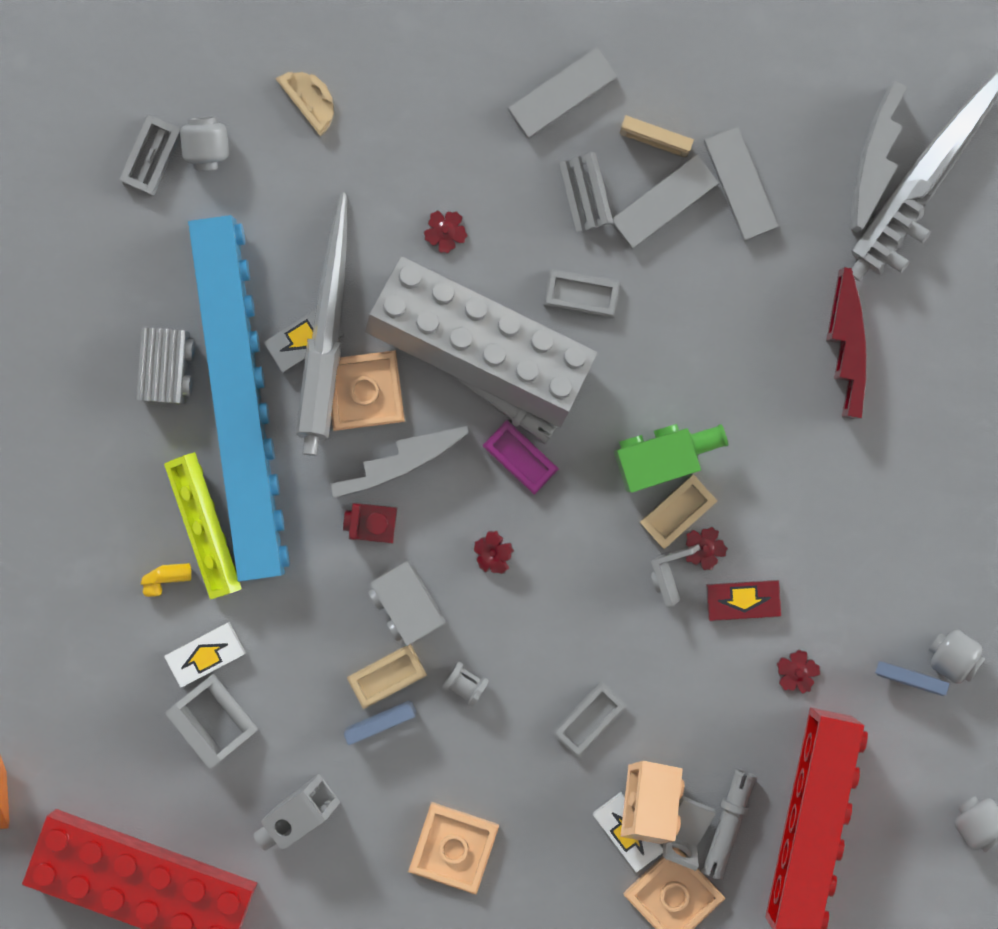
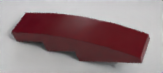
[826,267,866,419]

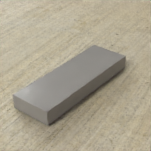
[508,46,618,139]
[704,126,779,241]
[612,154,719,249]

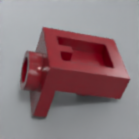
[343,503,398,543]

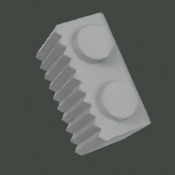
[137,327,195,404]

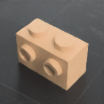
[620,761,685,844]

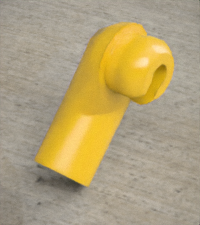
[140,563,191,597]

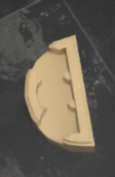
[275,72,334,137]

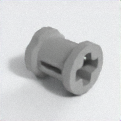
[441,661,489,707]

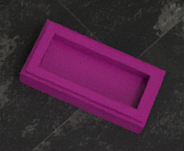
[482,420,559,495]

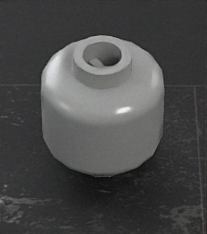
[180,116,229,170]
[928,630,986,684]
[955,796,998,853]

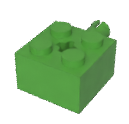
[613,424,729,493]

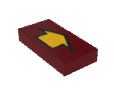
[706,580,781,621]

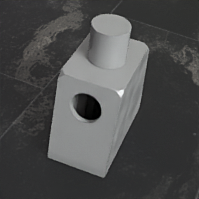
[254,774,340,851]

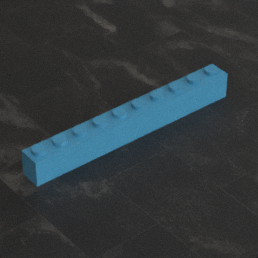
[188,215,290,582]

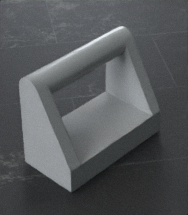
[164,673,258,769]

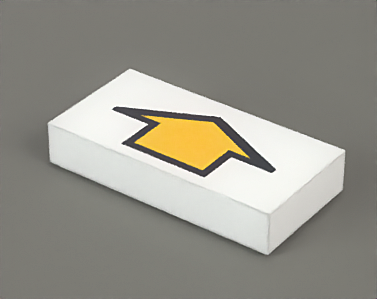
[164,622,246,688]
[593,792,663,872]

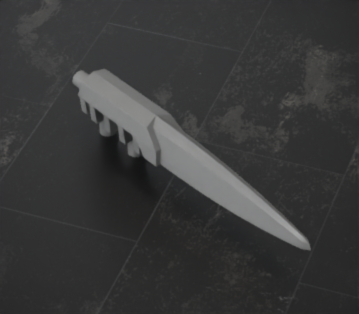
[851,71,998,282]
[296,191,347,456]

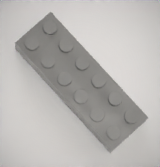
[365,256,598,428]

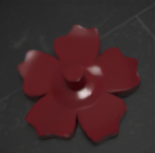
[423,210,468,254]
[685,527,728,570]
[474,531,514,574]
[776,649,820,694]

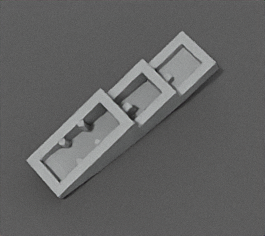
[851,80,908,233]
[331,426,469,498]

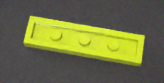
[164,452,242,600]

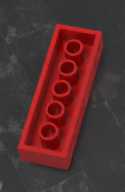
[765,707,868,929]
[22,809,258,929]

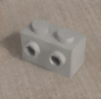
[368,559,445,646]

